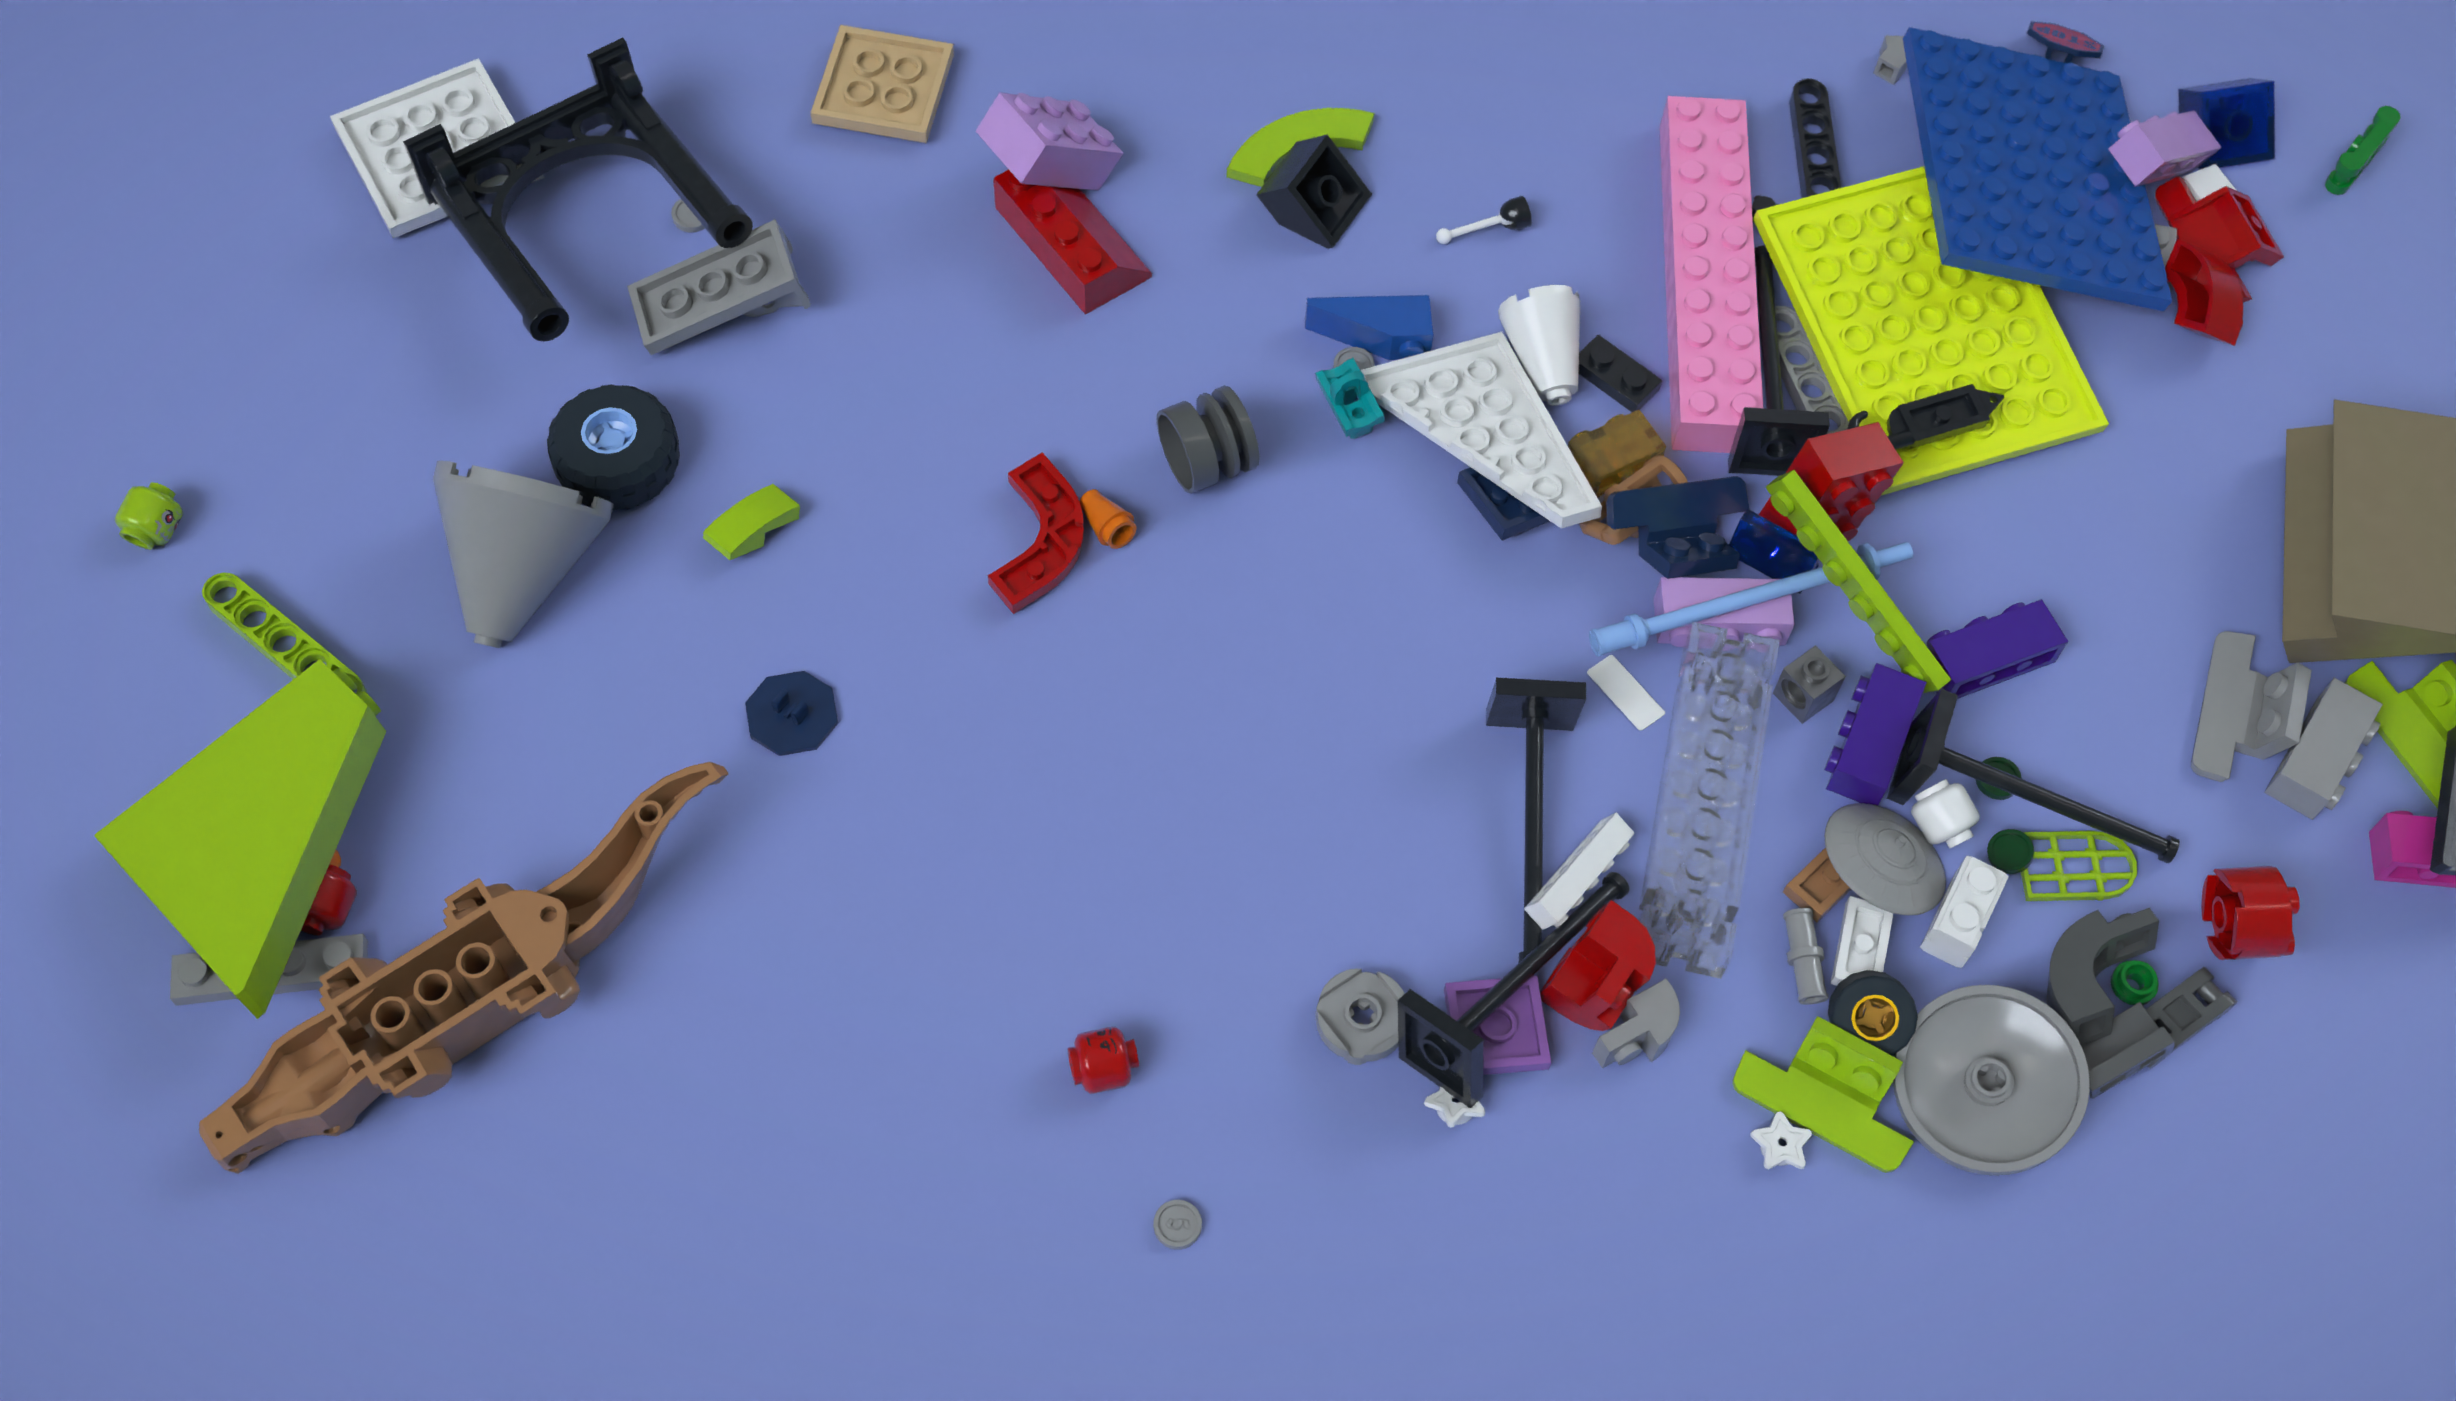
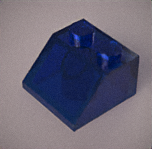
[2178,78,2275,170]

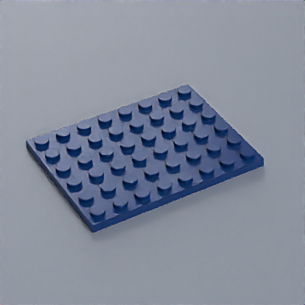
[1902,27,2172,312]

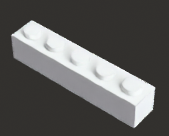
[1524,812,1635,930]

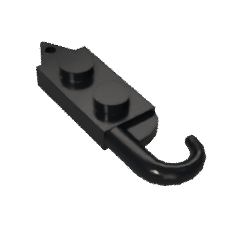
[1847,384,2004,451]

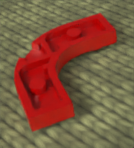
[988,452,1084,614]

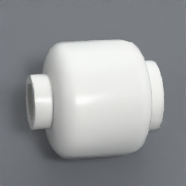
[1911,779,1980,848]

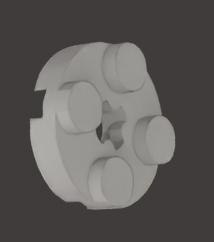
[1315,969,1405,1065]

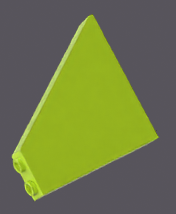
[94,659,387,1019]

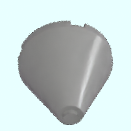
[433,461,614,648]

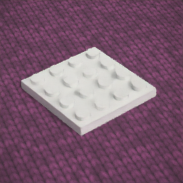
[330,58,544,238]

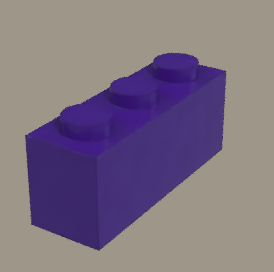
[1926,599,2068,699]
[1824,663,1927,806]

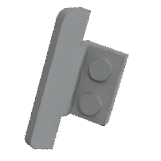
[2191,631,2312,782]

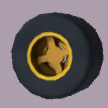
[1828,970,1918,1056]

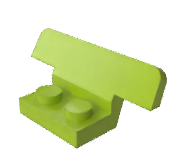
[2345,659,2456,809]
[1732,1016,1914,1173]

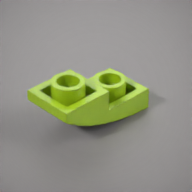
[703,484,800,560]

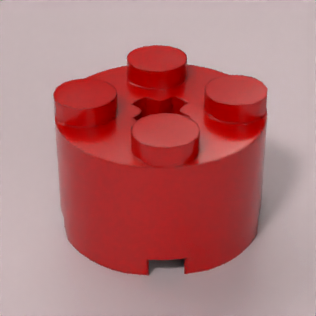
[2201,866,2300,960]

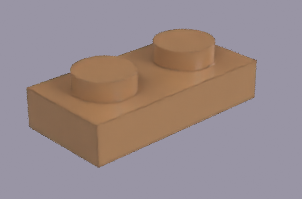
[1783,847,1851,922]

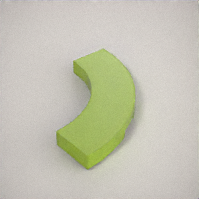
[1226,108,1374,187]

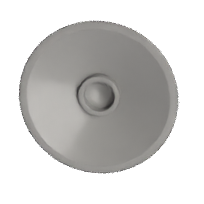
[1825,803,1946,915]

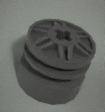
[1156,385,1260,494]

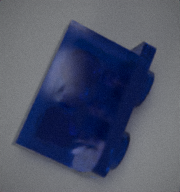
[1729,509,1819,594]

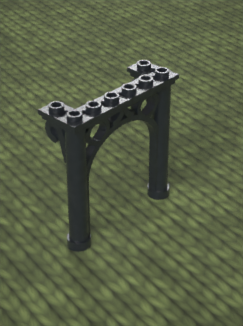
[403,38,753,342]

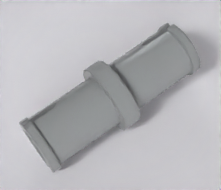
[1783,908,1829,1005]

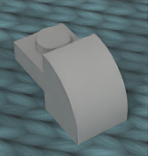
[1592,978,1680,1068]

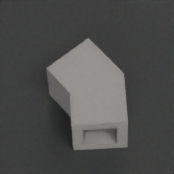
[1873,36,1907,85]

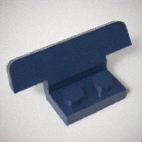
[1606,476,1750,579]

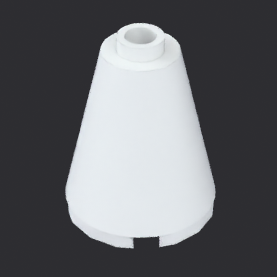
[1498,285,1580,406]

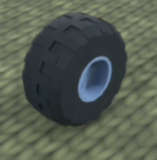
[547,384,680,511]

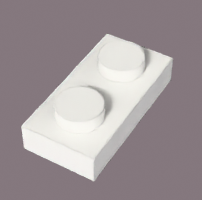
[1830,896,1894,986]

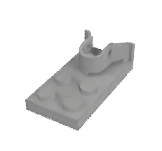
[627,219,811,355]

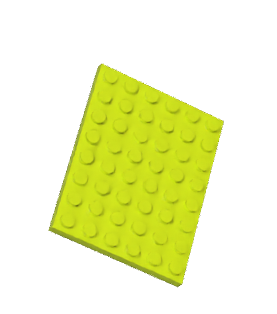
[1753,166,2109,496]

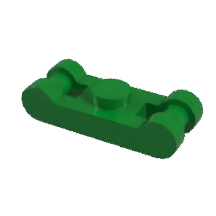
[2325,106,2401,195]

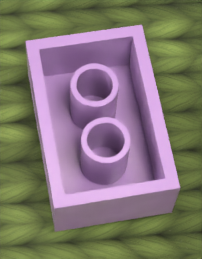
[976,92,1123,190]

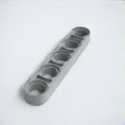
[1775,306,1849,434]

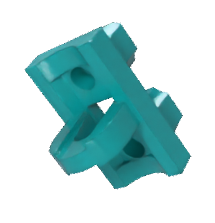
[1315,358,1384,439]

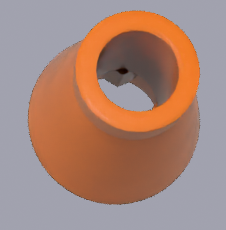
[1079,489,1136,549]

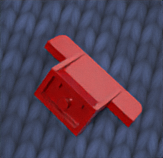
[2155,176,2284,303]

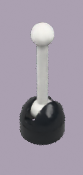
[1436,195,1532,244]

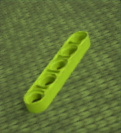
[202,572,367,695]

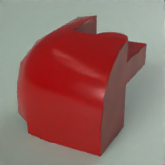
[1540,900,1656,1031]

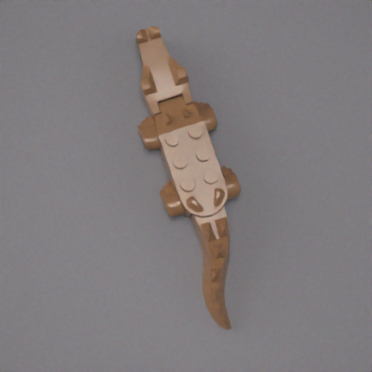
[199,762,729,1174]

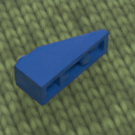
[1305,295,1433,360]

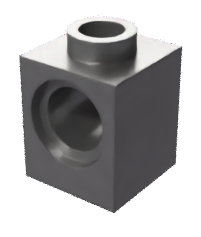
[1773,645,1846,724]

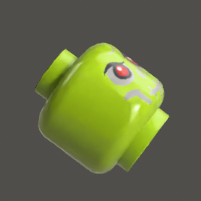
[114,482,183,550]

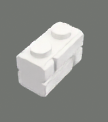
[1920,856,2009,968]

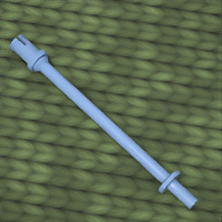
[1589,542,1913,657]

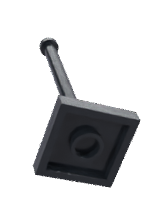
[1728,245,1830,476]
[1486,677,1586,965]
[1887,688,2180,863]
[1398,872,1630,1108]

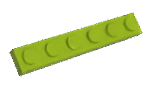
[1765,470,1951,693]

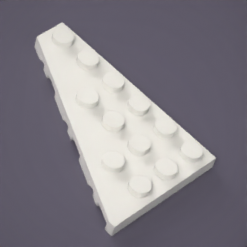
[1360,332,1602,529]

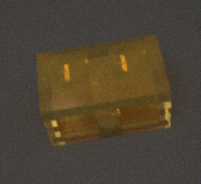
[1568,409,1667,498]

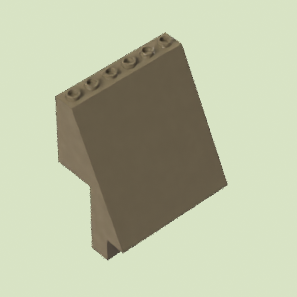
[2282,399,2456,663]

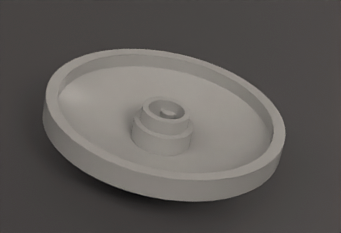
[1893,985,2090,1176]

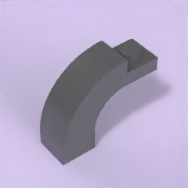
[2047,908,2159,1045]

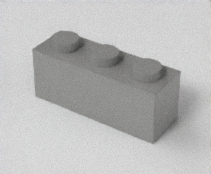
[2264,677,2383,820]

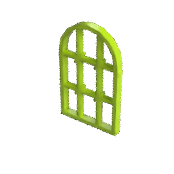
[2021,830,2137,901]

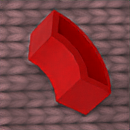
[2165,239,2243,346]

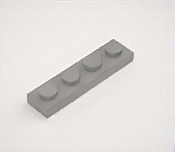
[170,934,368,1006]

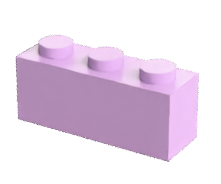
[2108,110,2221,187]
[1654,577,1795,648]

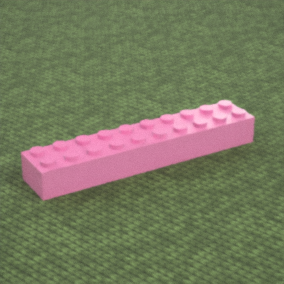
[1660,96,1763,453]

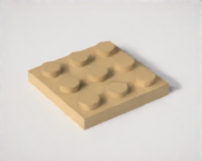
[810,25,954,143]

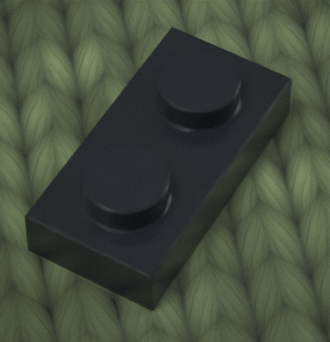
[1579,334,1662,414]

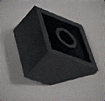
[1256,134,1372,249]

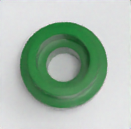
[2110,960,2159,1005]

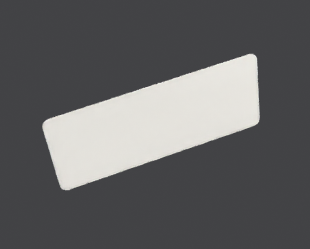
[1587,655,1665,731]

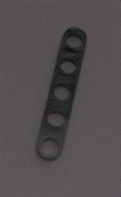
[1789,78,1841,198]

